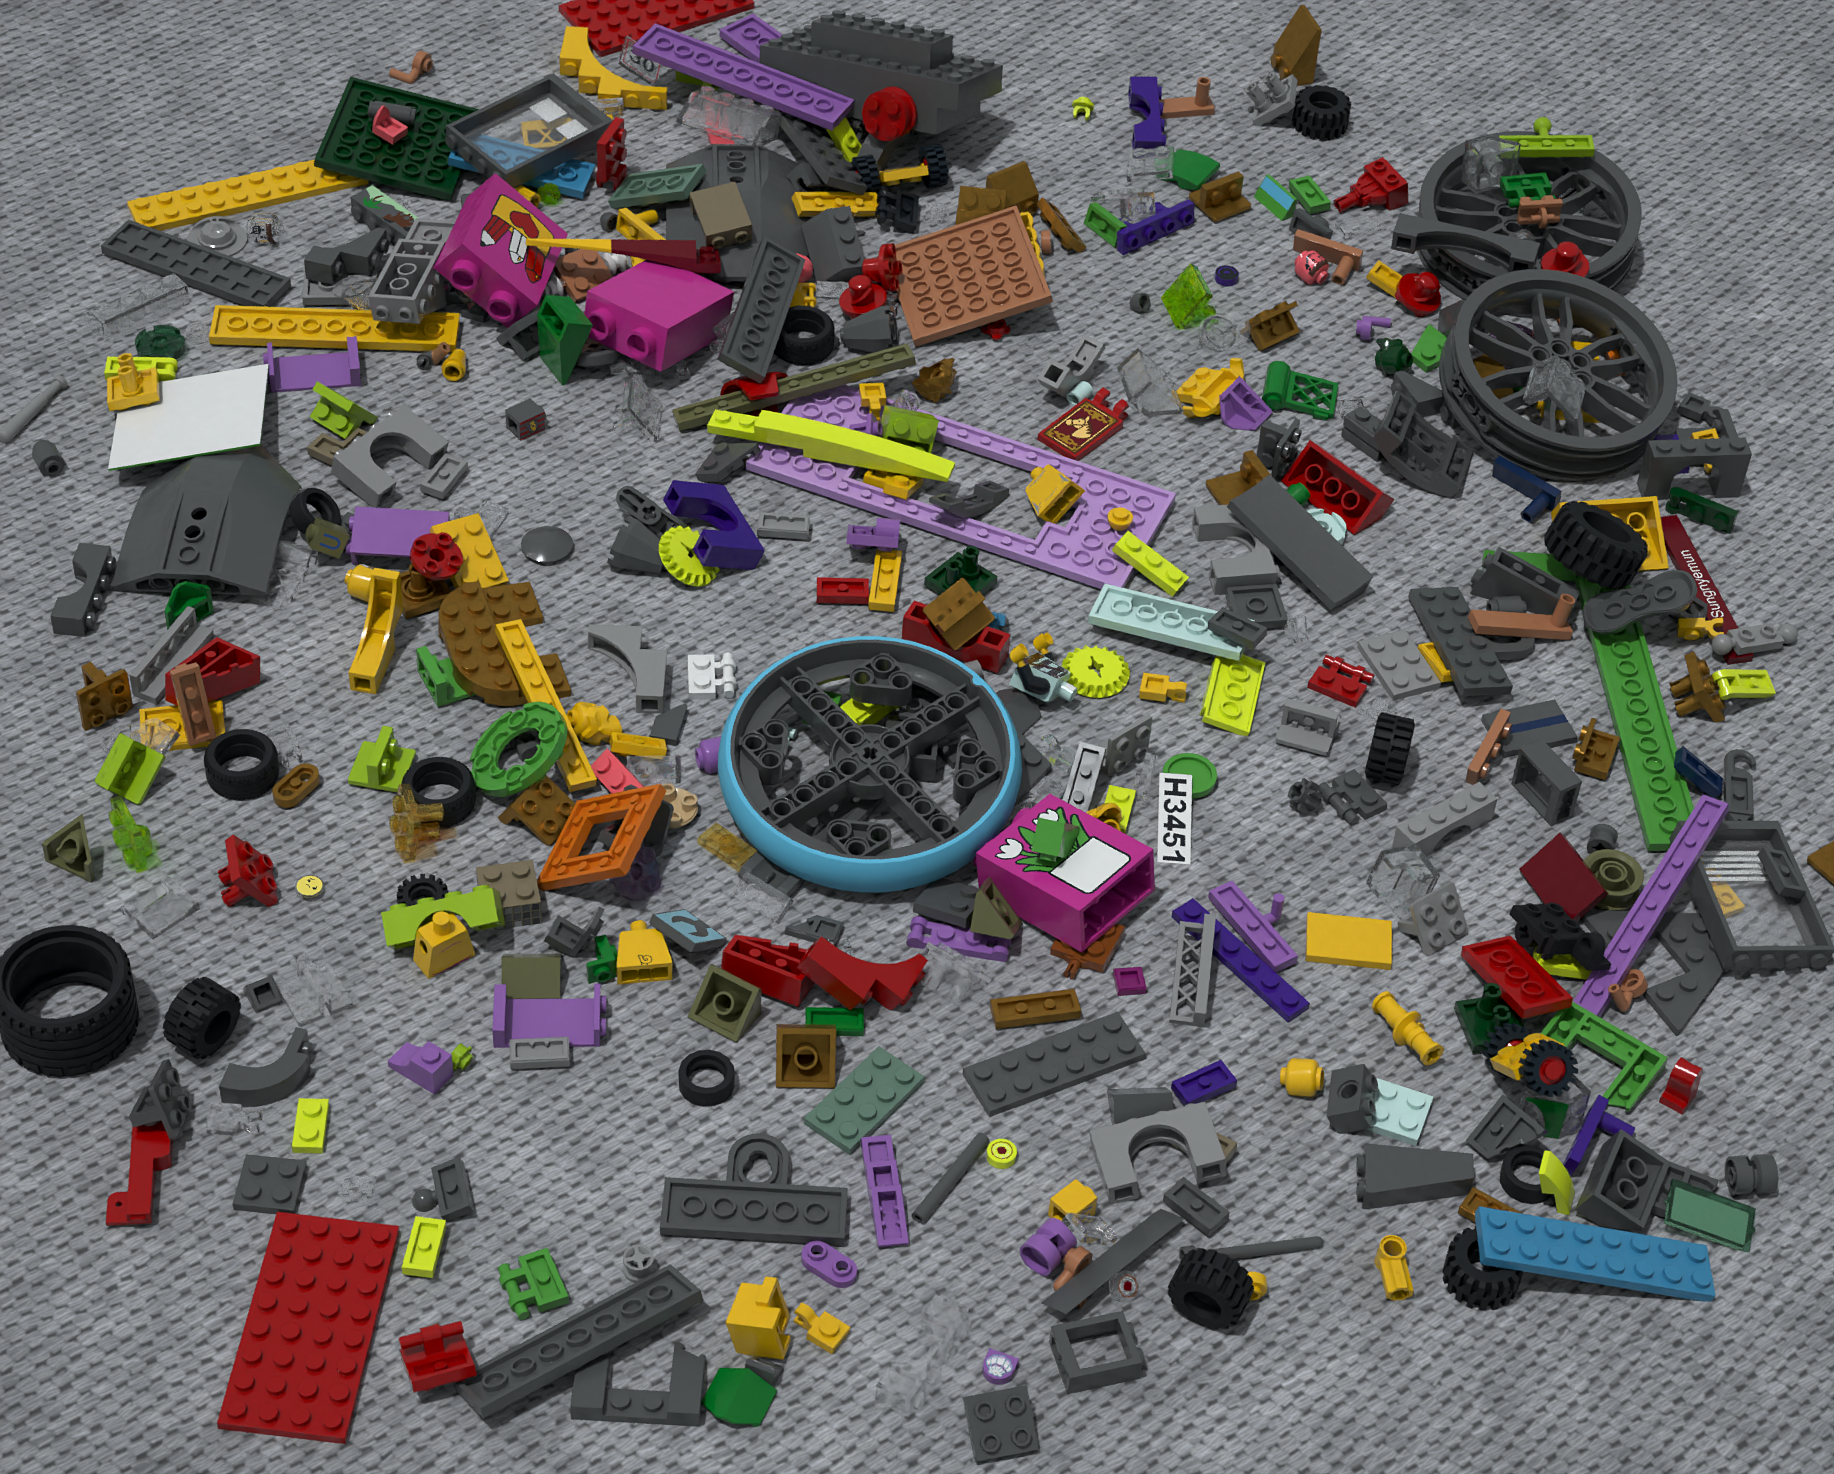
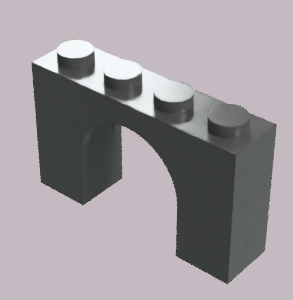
[1637,437,1752,500]

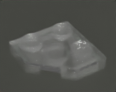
[101,718,180,755]

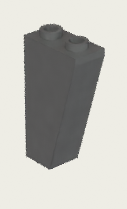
[1470,546,1580,615]
[1356,1143,1474,1209]

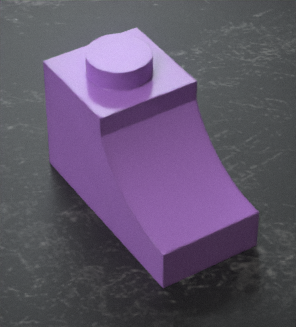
[388,1041,453,1095]

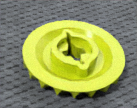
[659,525,720,587]
[1062,645,1130,698]

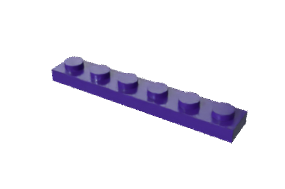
[1171,898,1310,1022]

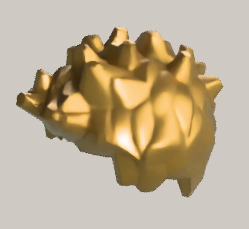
[912,358,957,403]

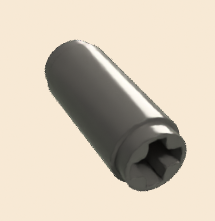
[368,101,417,125]

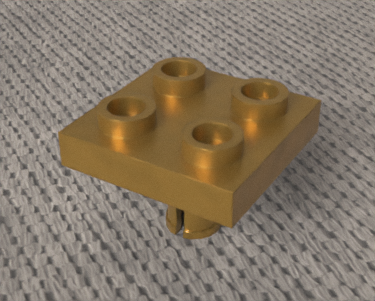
[400,564,452,619]

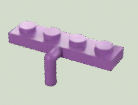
[1208,881,1298,972]

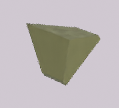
[42,814,95,883]

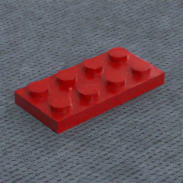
[1461,935,1573,1019]

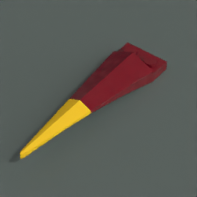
[526,238,721,273]

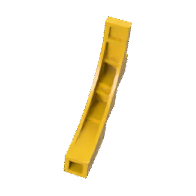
[559,26,667,112]

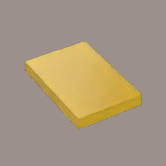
[139,700,225,752]
[1305,912,1392,970]

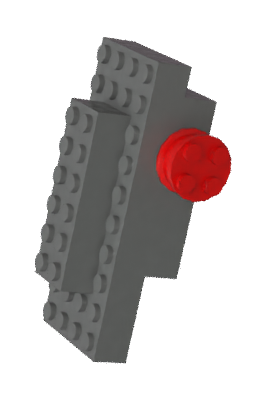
[759,10,1003,141]

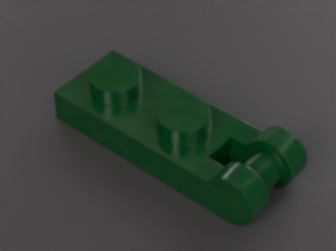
[1665,487,1739,534]

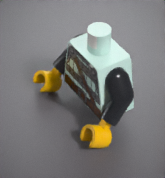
[1009,632,1078,702]

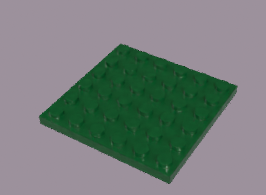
[314,77,479,201]

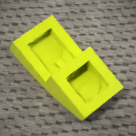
[1539,1150,1575,1215]

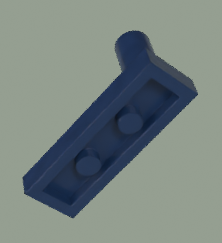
[1492,456,1562,523]

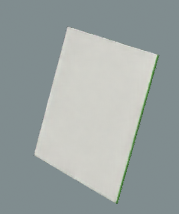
[108,364,269,471]

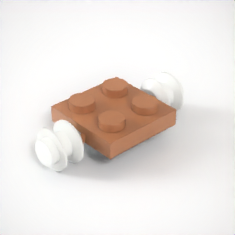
[542,249,627,303]

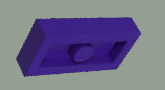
[1171,1060,1237,1106]

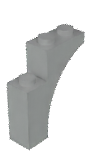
[588,624,667,714]

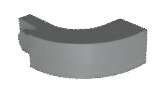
[1037,334,1106,397]

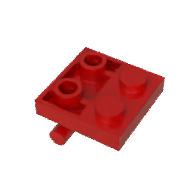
[398,1321,477,1393]

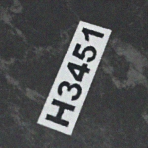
[1157,773,1192,864]

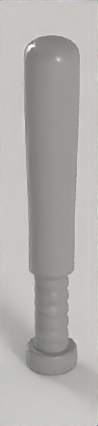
[0,375,68,443]

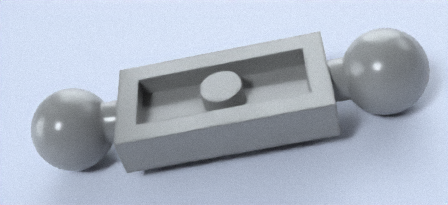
[1711,623,1798,655]

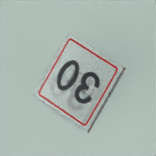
[619,36,662,87]

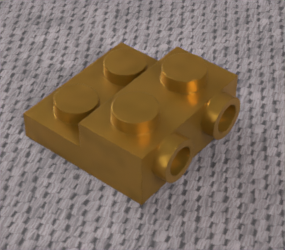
[955,186,1007,225]

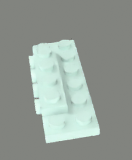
[1088,584,1255,661]

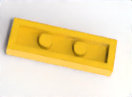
[868,548,902,612]

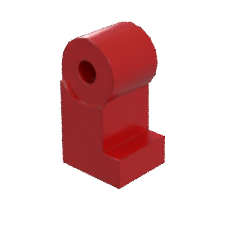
[1659,1057,1703,1115]

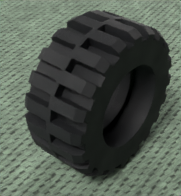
[1544,501,1648,589]

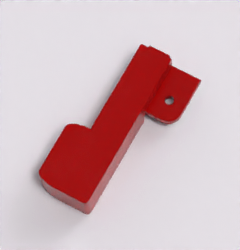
[106,1121,173,1226]

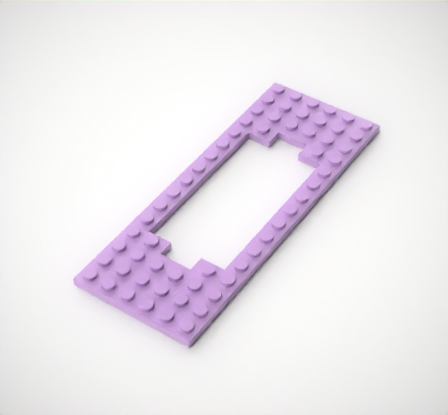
[746,385,1176,589]

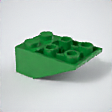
[537,295,593,386]

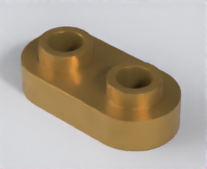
[272,763,320,808]

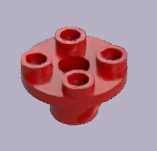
[1541,242,1589,278]
[862,243,903,292]
[1395,272,1441,317]
[839,275,887,319]
[410,532,463,581]

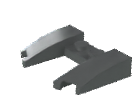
[570,1342,705,1427]

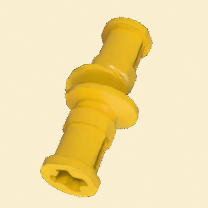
[1372,991,1444,1066]

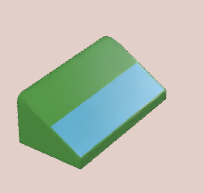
[1254,174,1297,221]

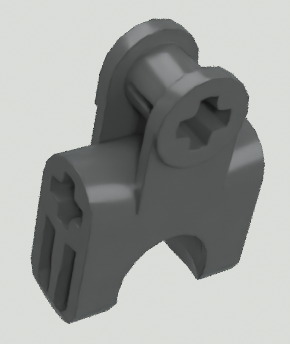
[616,486,688,539]

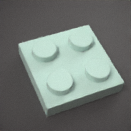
[1365,1078,1433,1146]

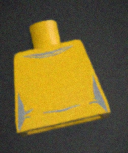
[1025,464,1085,524]

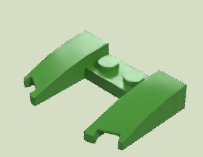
[1541,1001,1668,1112]

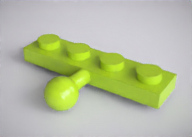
[1498,117,1595,158]

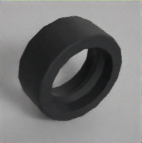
[289,488,341,535]
[678,1050,735,1107]
[1500,1145,1552,1204]

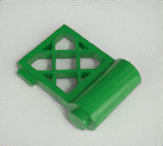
[1262,361,1338,421]

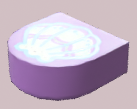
[982,1348,1019,1385]

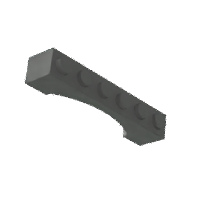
[1391,213,1540,273]

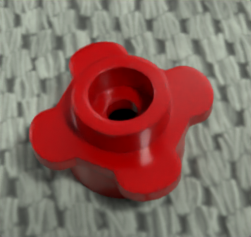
[982,319,1011,340]

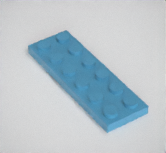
[448,135,596,199]

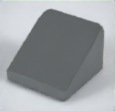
[243,975,283,1013]

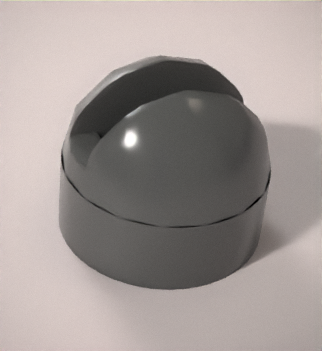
[600,212,618,232]
[1129,293,1150,312]

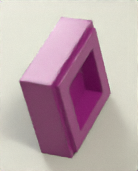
[1113,967,1147,996]

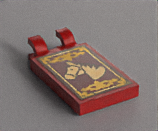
[1037,387,1129,461]

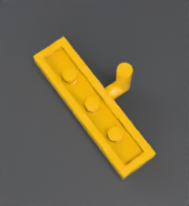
[792,192,878,218]

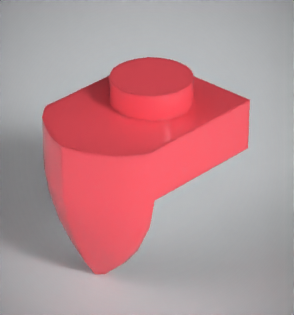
[372,105,408,145]

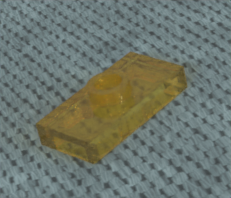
[697,822,757,872]

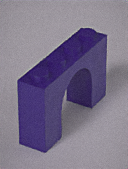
[663,480,765,570]

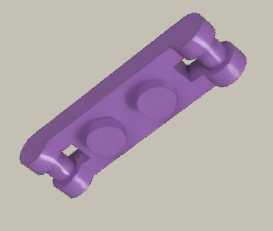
[906,916,1012,962]

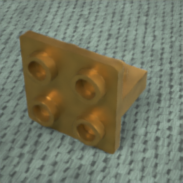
[1189,171,1251,222]
[1238,301,1300,351]
[922,578,995,651]
[76,662,133,731]

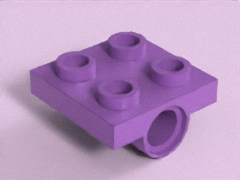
[846,518,900,551]

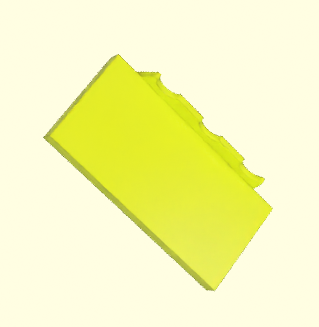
[1199,654,1265,737]

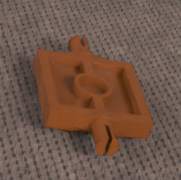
[1050,923,1125,980]

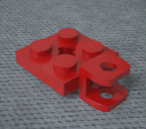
[596,117,627,191]

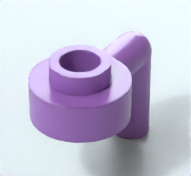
[1356,316,1391,340]

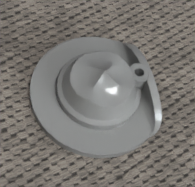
[187,216,247,257]

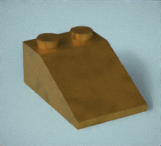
[1271,5,1322,86]

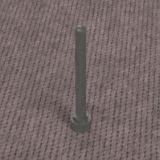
[1179,1236,1324,1262]

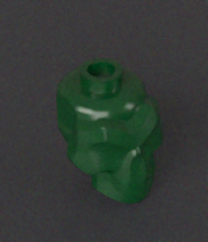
[1375,338,1413,375]

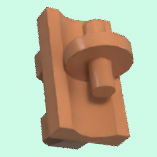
[1517,195,1563,229]

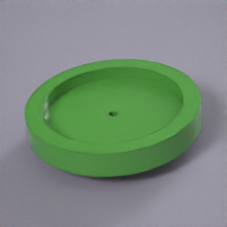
[1162,753,1217,799]

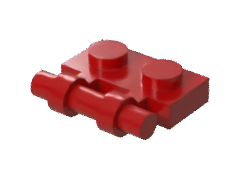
[1307,655,1375,708]

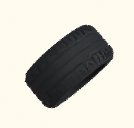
[774,305,835,365]
[204,729,279,800]
[401,757,476,828]

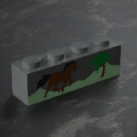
[351,185,420,245]

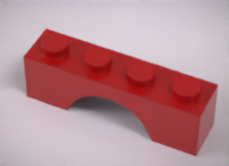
[902,600,1011,673]

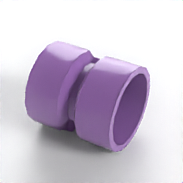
[1019,1218,1077,1276]

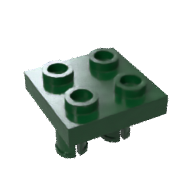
[924,546,998,595]
[1454,983,1525,1053]

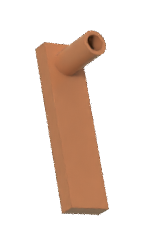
[1468,594,1576,640]

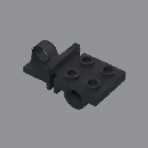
[1509,902,1611,971]

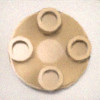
[662,783,698,829]

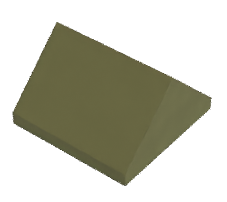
[970,877,1023,939]
[502,953,562,999]
[687,964,762,1042]

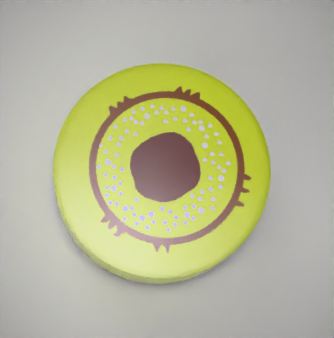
[986,1139,1017,1169]

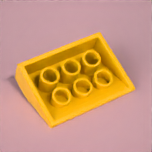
[1551,496,1669,571]

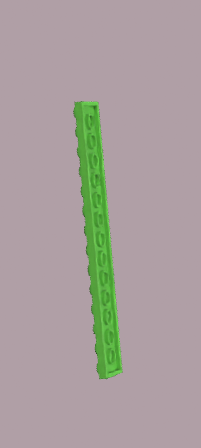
[1575,575,1694,851]

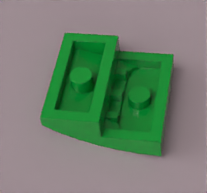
[1156,149,1221,190]

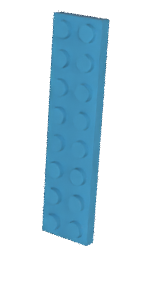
[1475,1206,1716,1302]

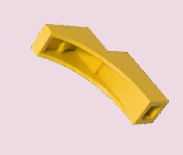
[348,568,403,694]

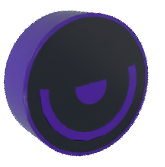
[1214,265,1239,286]

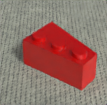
[721,934,815,1007]

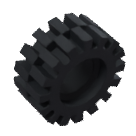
[397,874,449,907]

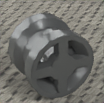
[1587,824,1618,854]

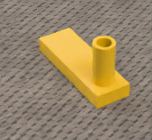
[616,208,666,240]

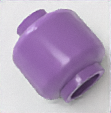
[695,736,721,774]

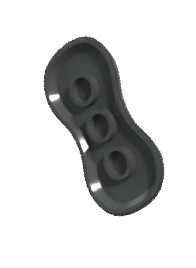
[1583,570,1697,635]

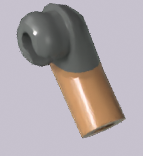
[416,342,451,370]

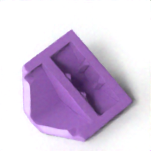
[1219,376,1273,431]

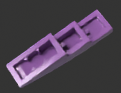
[860,1135,909,1248]

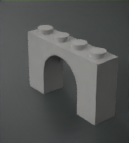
[331,405,449,508]
[1192,505,1280,595]
[1089,1102,1226,1204]

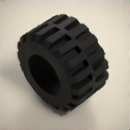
[1292,85,1351,141]
[1365,712,1415,785]
[163,977,241,1059]
[1442,1226,1524,1311]
[1168,1248,1254,1330]

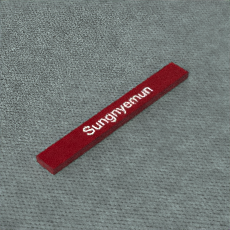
[1661,515,1754,665]

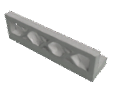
[130,606,214,705]
[1169,914,1216,1027]

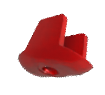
[720,372,788,417]

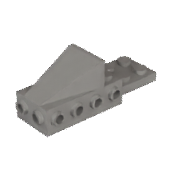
[368,218,455,324]

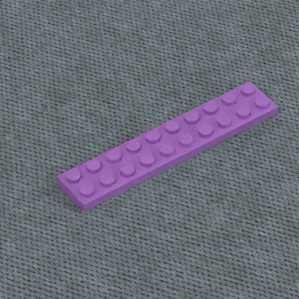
[632,23,854,131]

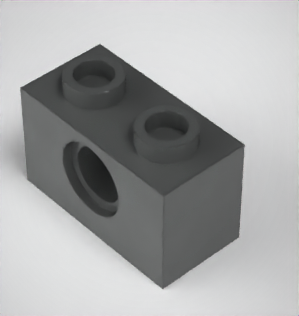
[1326,1064,1378,1134]

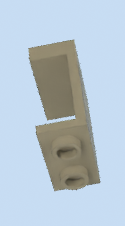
[689,182,752,249]

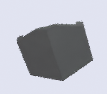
[996,688,1041,735]

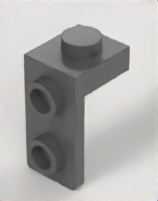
[544,907,605,958]

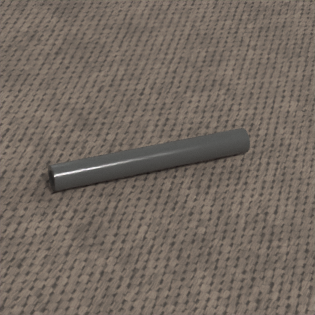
[911,1133,990,1224]

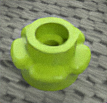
[451,1043,474,1071]

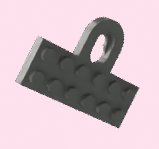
[1408,587,1535,696]
[660,1133,848,1245]

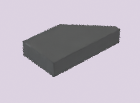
[650,704,687,746]
[785,915,844,946]

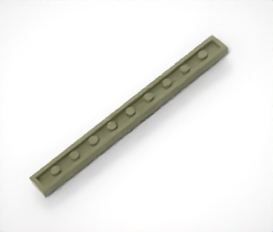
[672,343,916,431]

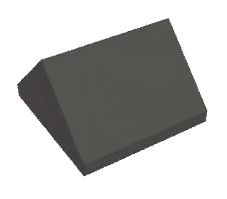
[1107,1087,1173,1125]

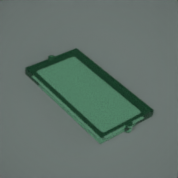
[1664,1178,1756,1252]

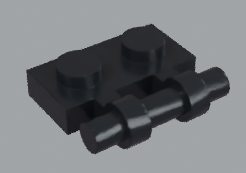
[875,186,919,233]

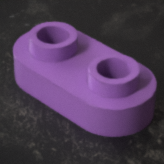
[801,1241,857,1288]

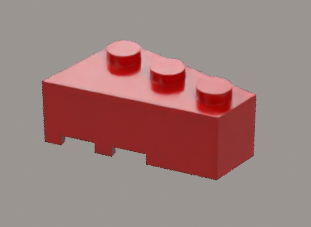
[165,637,260,706]

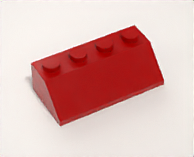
[1281,440,1395,535]

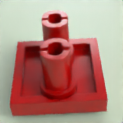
[218,834,278,907]

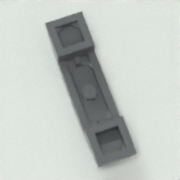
[929,480,1010,518]

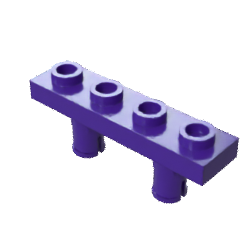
[1117,200,1194,255]

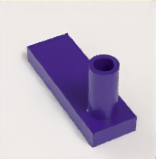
[1563,1094,1635,1177]

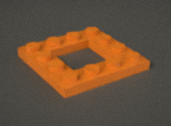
[537,784,666,891]

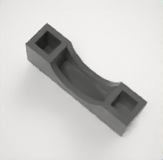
[50,543,116,637]

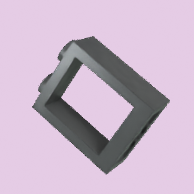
[1511,739,1582,826]
[1049,1311,1145,1394]

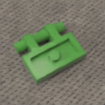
[498,1248,569,1320]

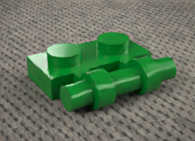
[1499,173,1556,209]

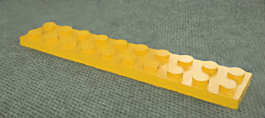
[127,160,369,231]
[209,305,460,352]

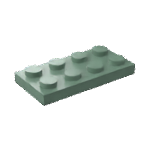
[608,164,707,208]
[804,1046,925,1155]

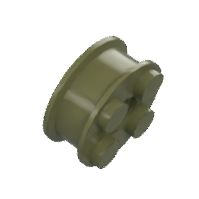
[1584,849,1644,911]

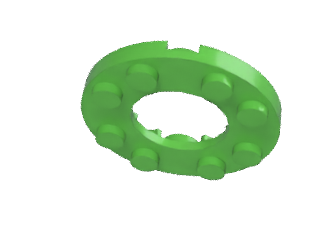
[470,702,568,797]

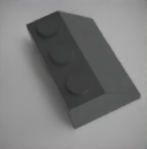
[801,206,865,287]
[1575,1129,1670,1231]

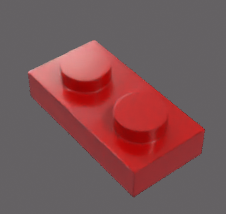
[816,577,869,604]

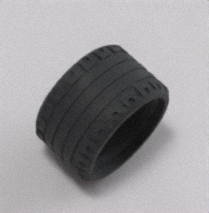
[0,925,139,1077]

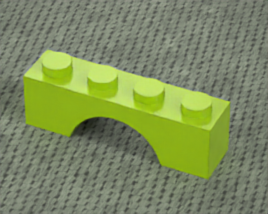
[381,885,505,950]

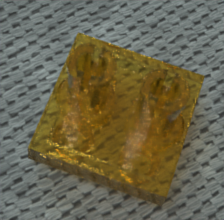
[389,784,444,864]

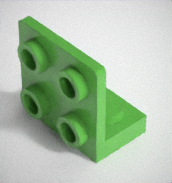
[416,646,476,707]

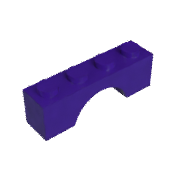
[1128,76,1166,157]

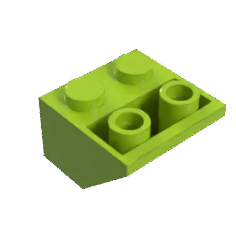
[880,405,939,453]

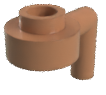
[389,50,433,84]
[1608,969,1648,1012]
[1053,1246,1093,1308]

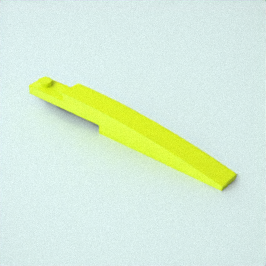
[707,409,955,482]

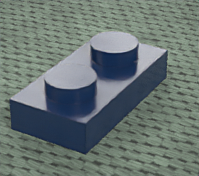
[1674,746,1723,798]

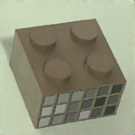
[476,860,542,931]

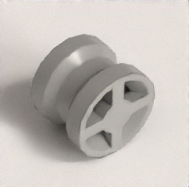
[623,1245,654,1283]

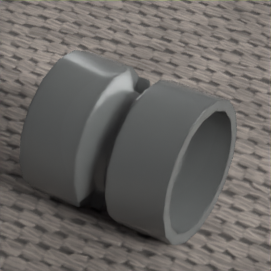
[1724,1154,1778,1195]

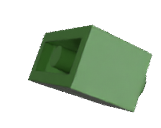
[1031,817,1080,862]

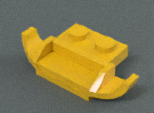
[1174,358,1245,418]

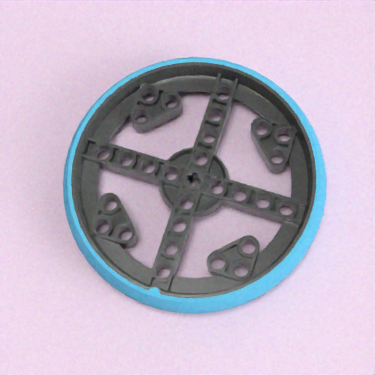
[718,636,1022,893]

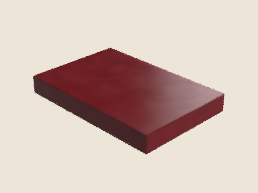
[1519,833,1609,922]

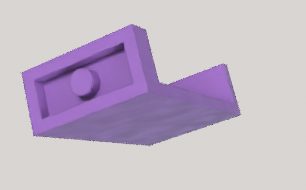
[263,336,361,393]
[346,506,451,564]
[492,984,606,1048]

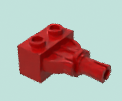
[1333,157,1409,213]

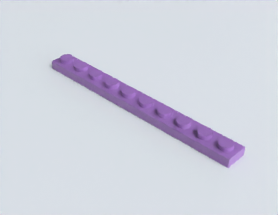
[1573,794,1729,1017]

